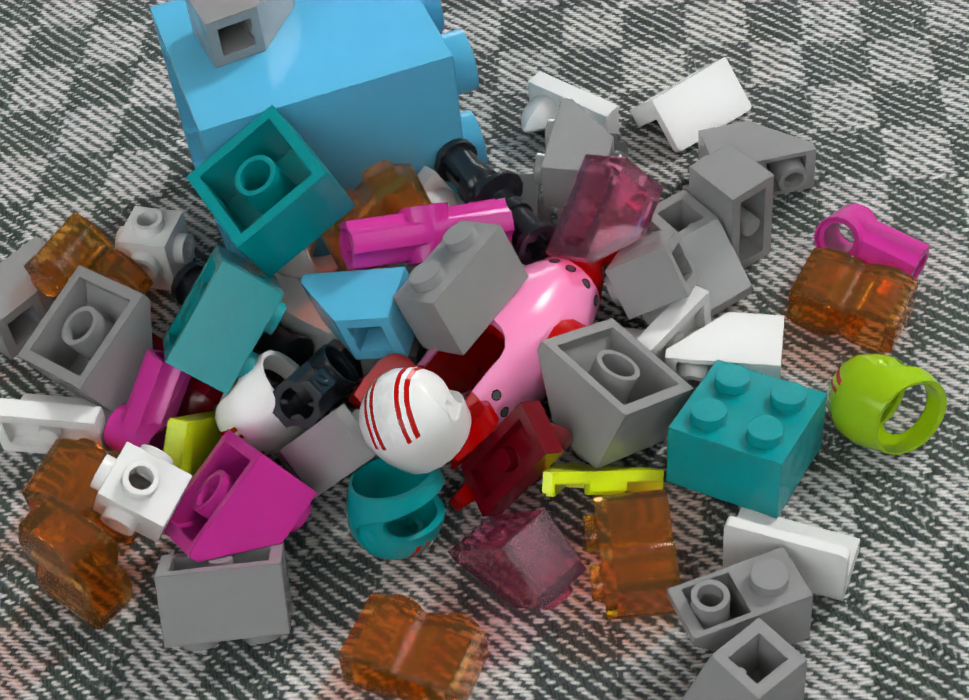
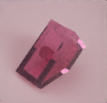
[546,154,664,263]
[448,509,587,610]

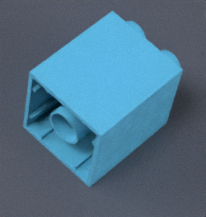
[150,0,488,259]

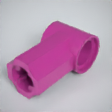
[814,203,930,290]
[103,349,191,453]

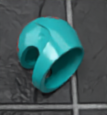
[345,456,445,560]

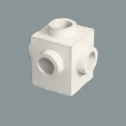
[115,206,195,290]
[90,442,192,543]

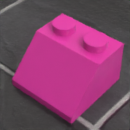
[164,429,317,562]

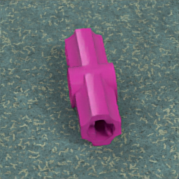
[339,198,515,270]

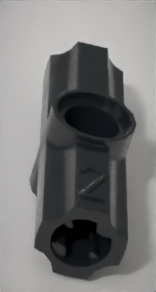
[272,338,363,429]

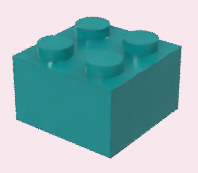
[186,105,356,278]
[163,244,287,394]
[666,360,827,519]

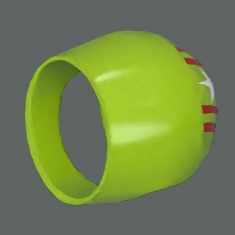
[827,354,947,455]

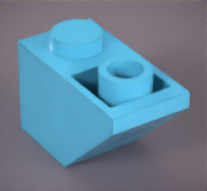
[300,267,415,360]

